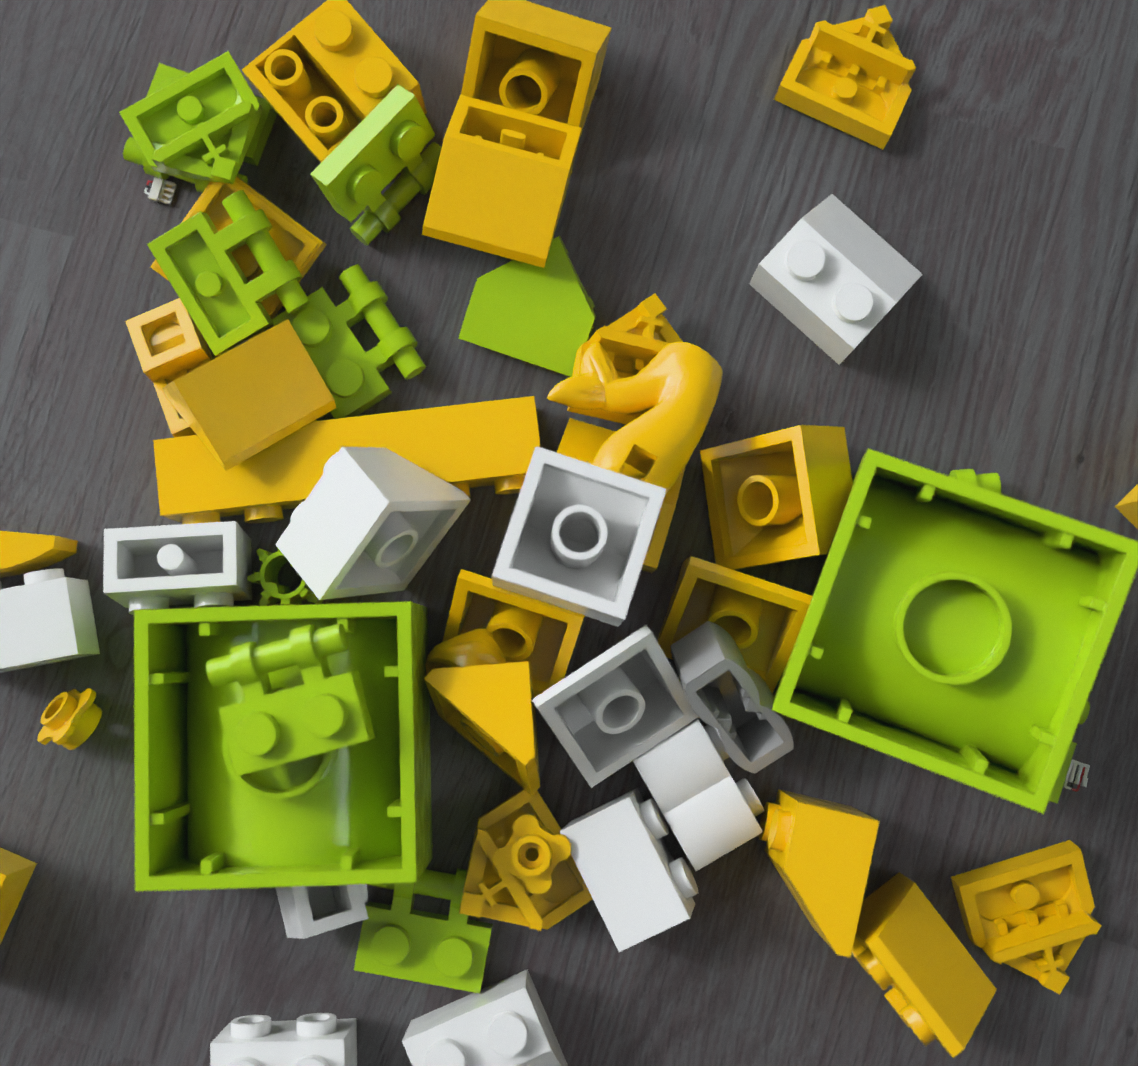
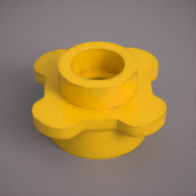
[37,688,102,750]
[493,814,571,894]

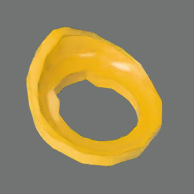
[425,628,507,675]

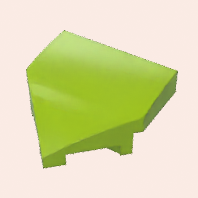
[119,51,263,184]
[458,236,596,377]

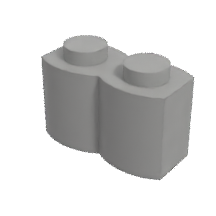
[671,621,794,774]

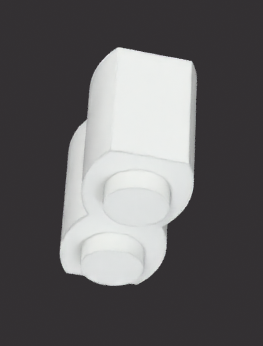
[633,718,765,871]

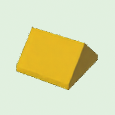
[162,319,337,471]
[657,556,812,693]
[443,569,585,698]
[424,661,540,796]

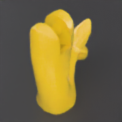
[547,342,723,495]

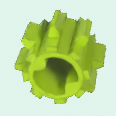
[247,548,323,606]

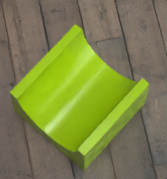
[772,448,1138,814]
[134,602,433,891]

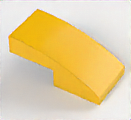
[125,298,213,437]
[0,531,78,578]

